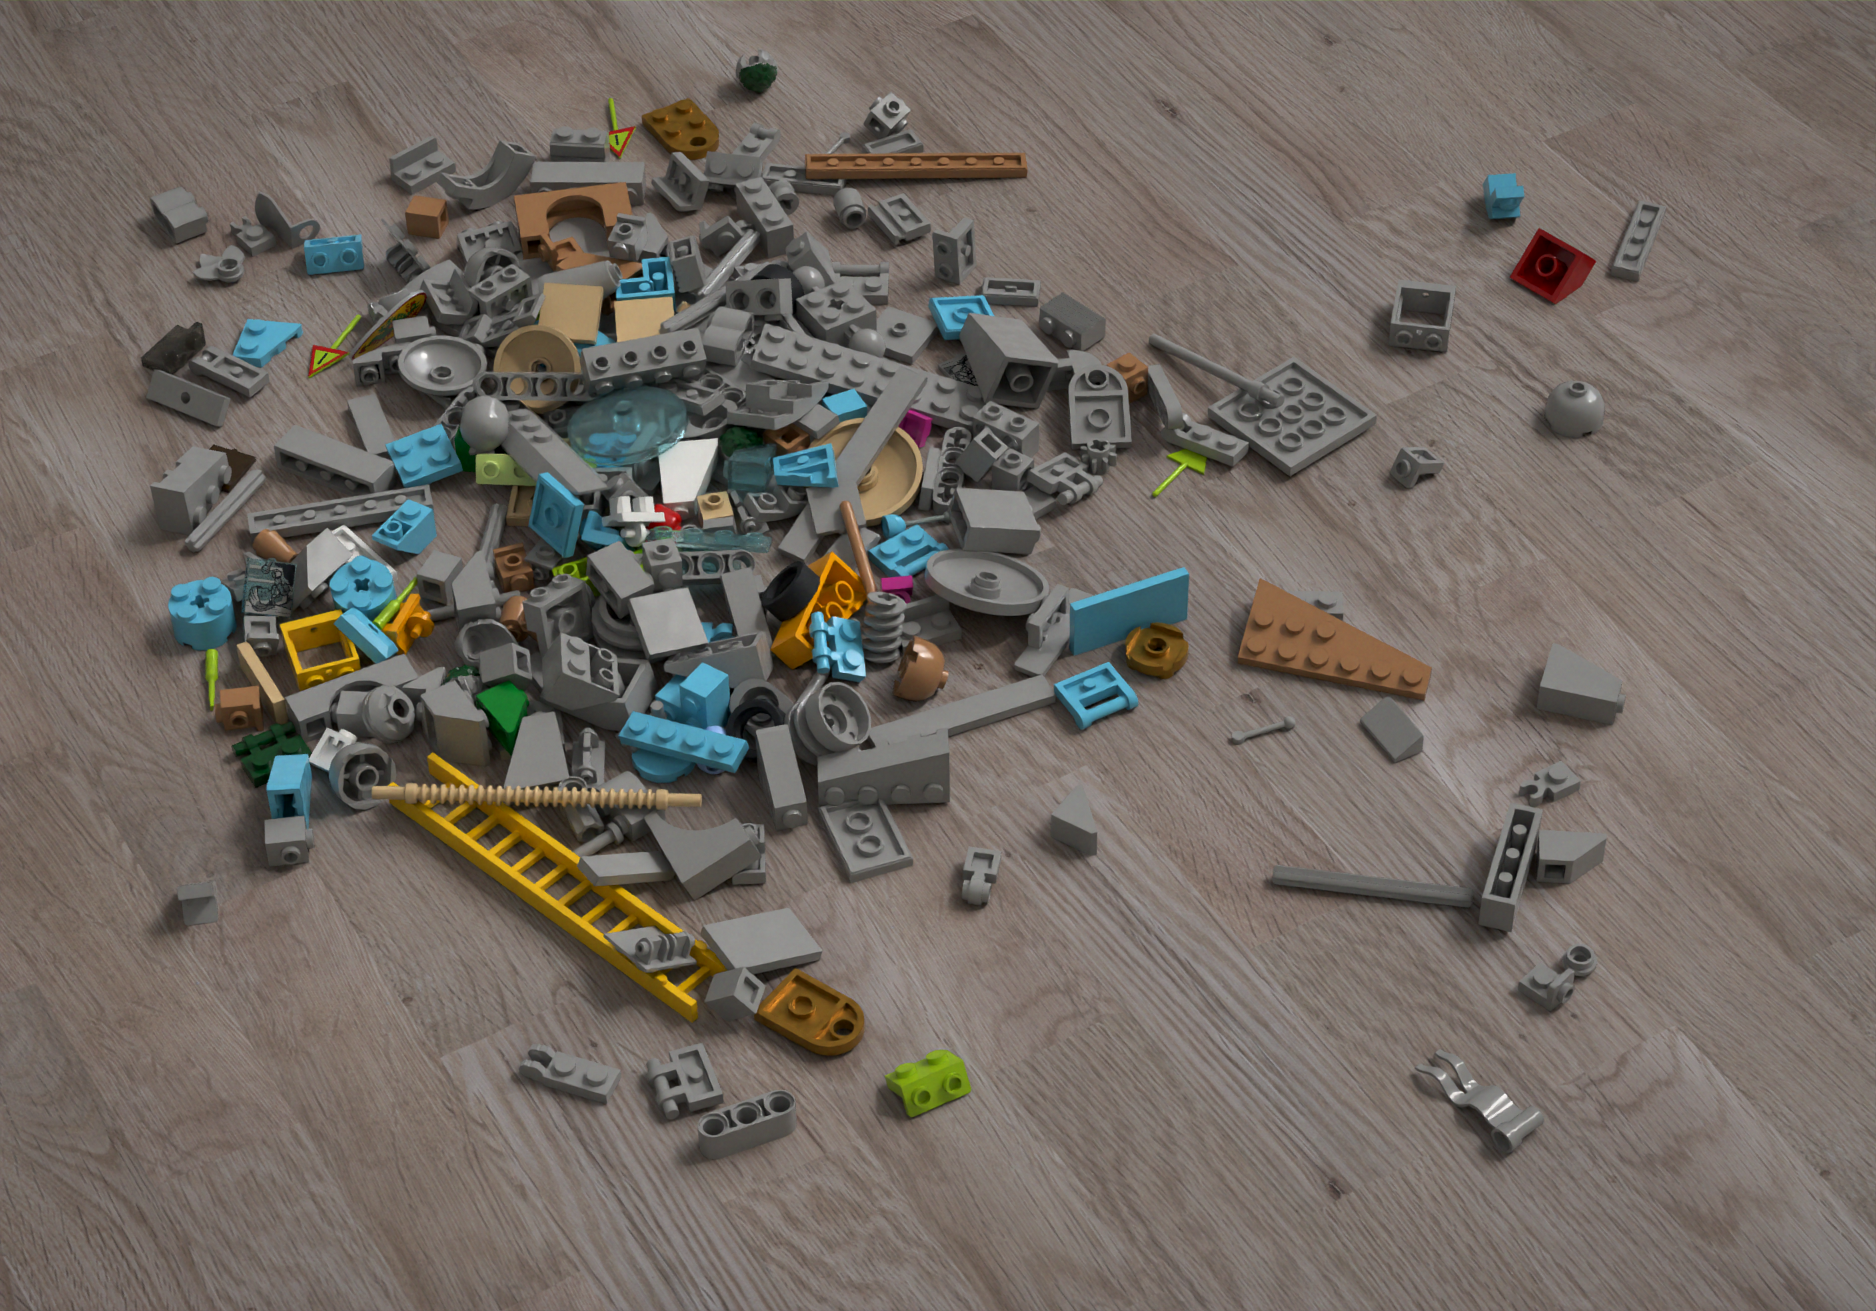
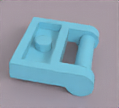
[868,524,949,577]
[1054,662,1139,730]

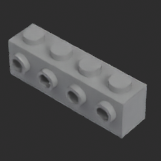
[580,328,707,394]

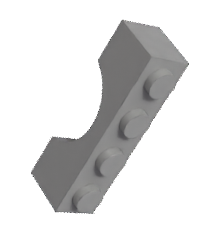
[285,654,419,743]

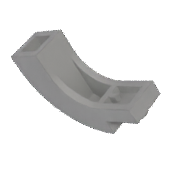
[437,140,536,209]

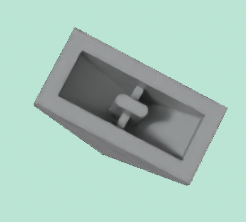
[1051,785,1098,856]

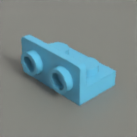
[304,234,364,275]
[580,511,635,552]

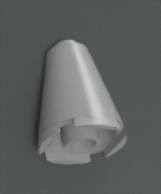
[538,260,623,301]

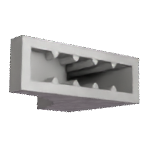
[644,810,762,900]

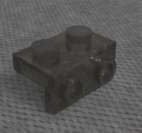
[141,322,206,375]

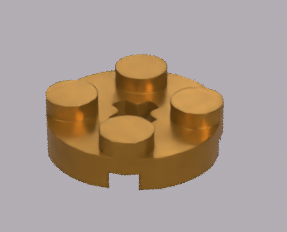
[1125,622,1189,679]

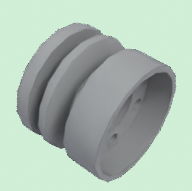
[784,682,871,766]

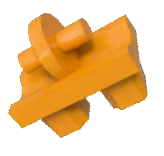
[381,594,435,655]

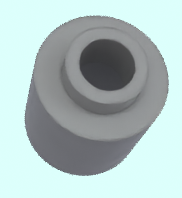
[833,188,866,229]

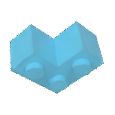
[616,257,676,311]
[655,662,731,729]

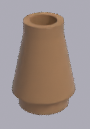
[253,529,298,564]

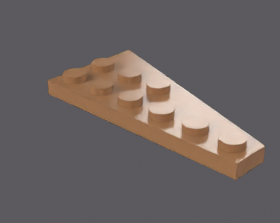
[1238,578,1432,701]

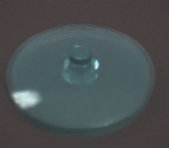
[567,386,688,466]

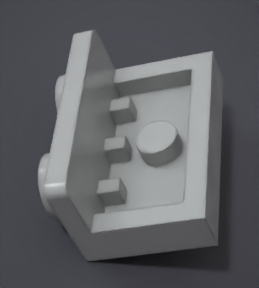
[651,152,710,212]
[420,269,478,325]

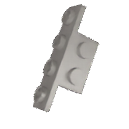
[1015,584,1095,677]

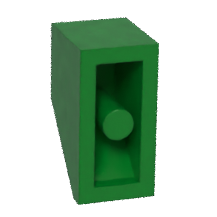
[476,680,529,756]

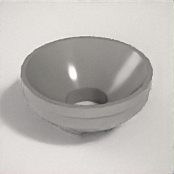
[361,685,416,744]

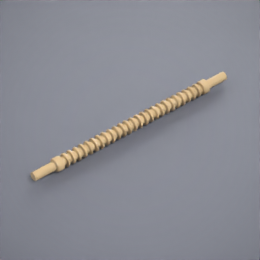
[372,783,702,810]

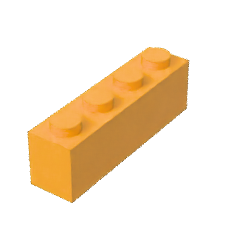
[770,551,867,670]

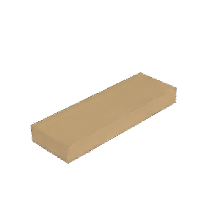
[236,641,288,725]

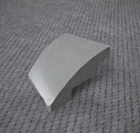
[727,380,829,430]

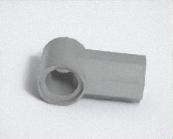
[558,776,604,843]

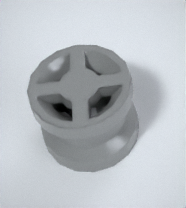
[769,180,799,215]

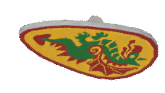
[349,289,427,360]

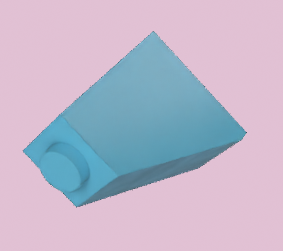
[267,754,312,829]

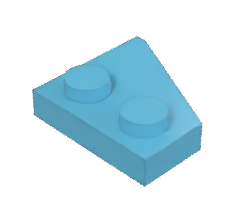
[233,319,303,368]

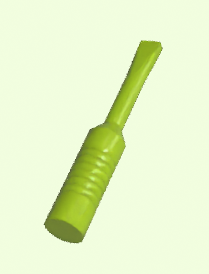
[372,577,418,630]
[205,649,218,711]

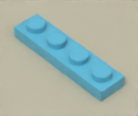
[618,711,749,773]

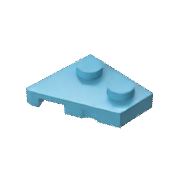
[773,443,839,488]

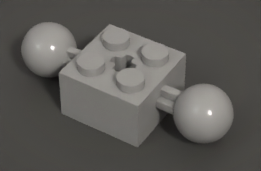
[792,266,886,358]

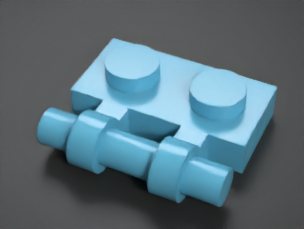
[809,612,866,683]

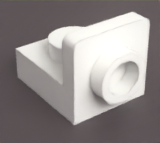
[309,728,358,773]

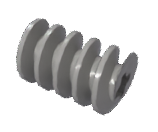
[862,591,906,663]

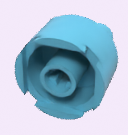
[330,556,397,623]
[168,577,237,650]

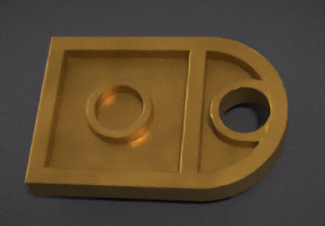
[642,98,720,160]
[754,968,865,1056]

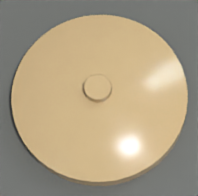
[803,418,923,527]

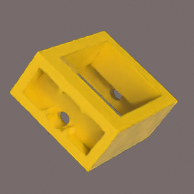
[280,609,361,692]

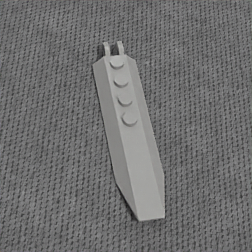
[487,390,608,495]

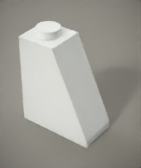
[657,438,719,520]

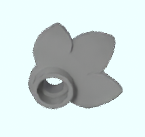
[193,245,245,283]

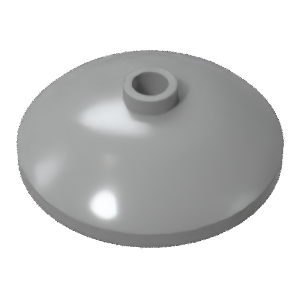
[398,335,487,396]

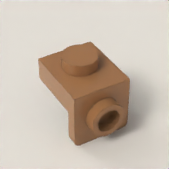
[538,232,584,271]

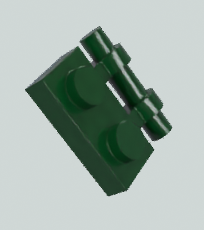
[231,721,312,788]

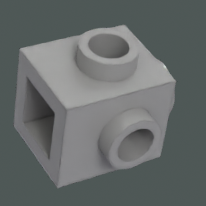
[863,92,911,139]

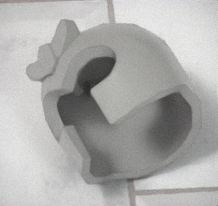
[460,396,509,455]

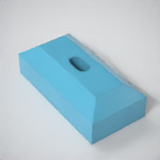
[334,607,399,664]

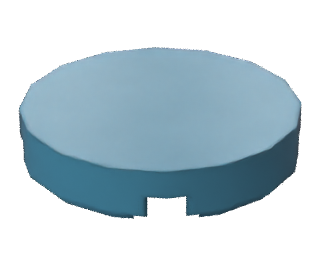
[632,749,696,783]

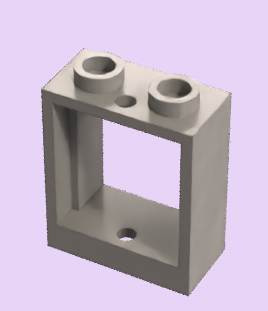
[1389,279,1456,352]

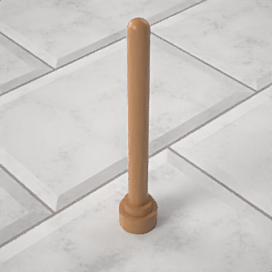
[840,501,877,616]

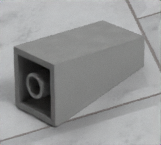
[959,313,1059,409]

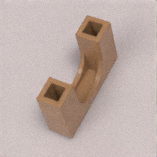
[514,182,633,260]

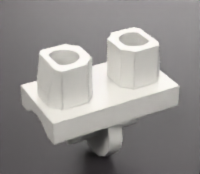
[602,496,665,547]

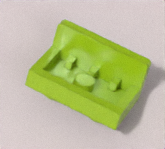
[885,1049,971,1117]

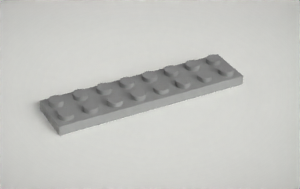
[750,323,987,435]

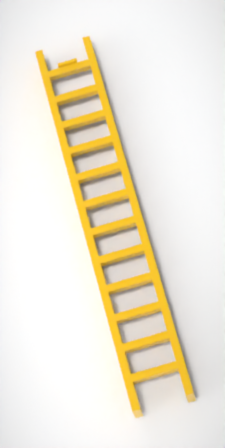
[387,752,728,1023]

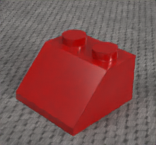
[1509,228,1596,304]

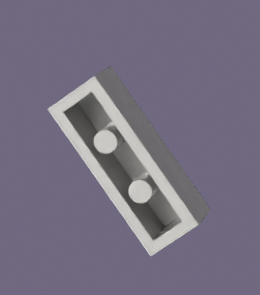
[735,177,794,259]

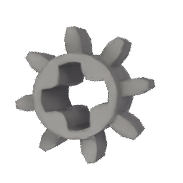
[1080,438,1117,475]

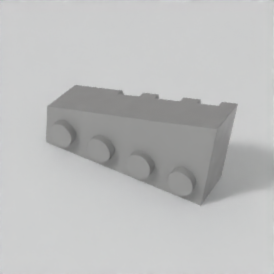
[817,727,950,807]

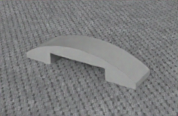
[458,293,546,348]

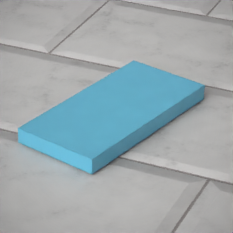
[1069,567,1189,656]

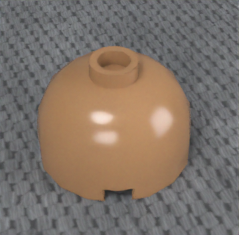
[892,636,949,702]

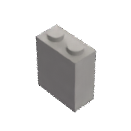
[947,488,1041,554]

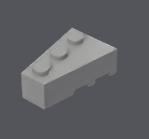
[150,446,232,535]

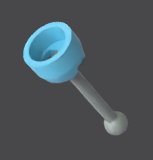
[881,511,951,540]

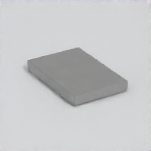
[818,799,913,883]
[700,908,823,974]

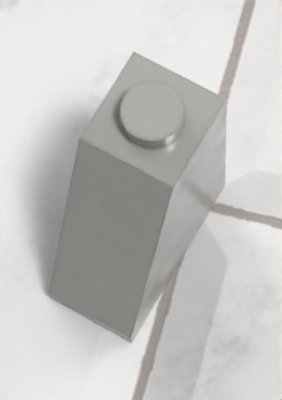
[1537,643,1626,725]
[504,711,569,805]
[755,724,808,831]

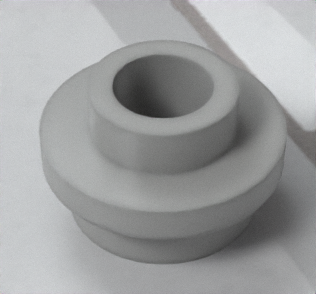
[1562,944,1597,976]

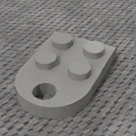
[1068,365,1132,450]

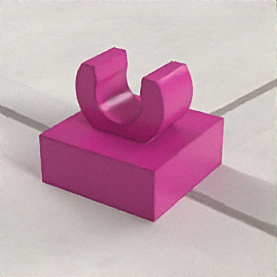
[898,410,932,448]
[880,575,913,604]

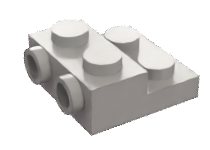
[522,574,593,661]

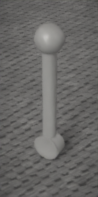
[824,132,850,154]
[1232,716,1296,744]

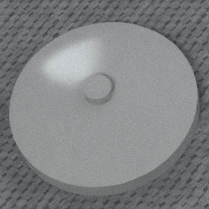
[924,549,1049,616]

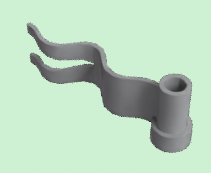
[1415,1049,1544,1153]

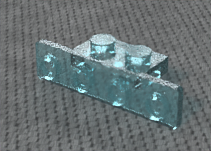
[645,526,772,572]

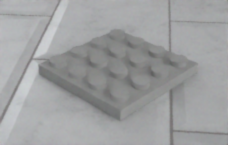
[1208,357,1377,476]

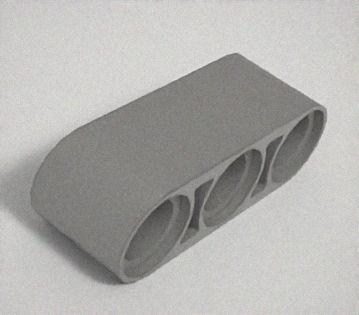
[697,1090,797,1160]

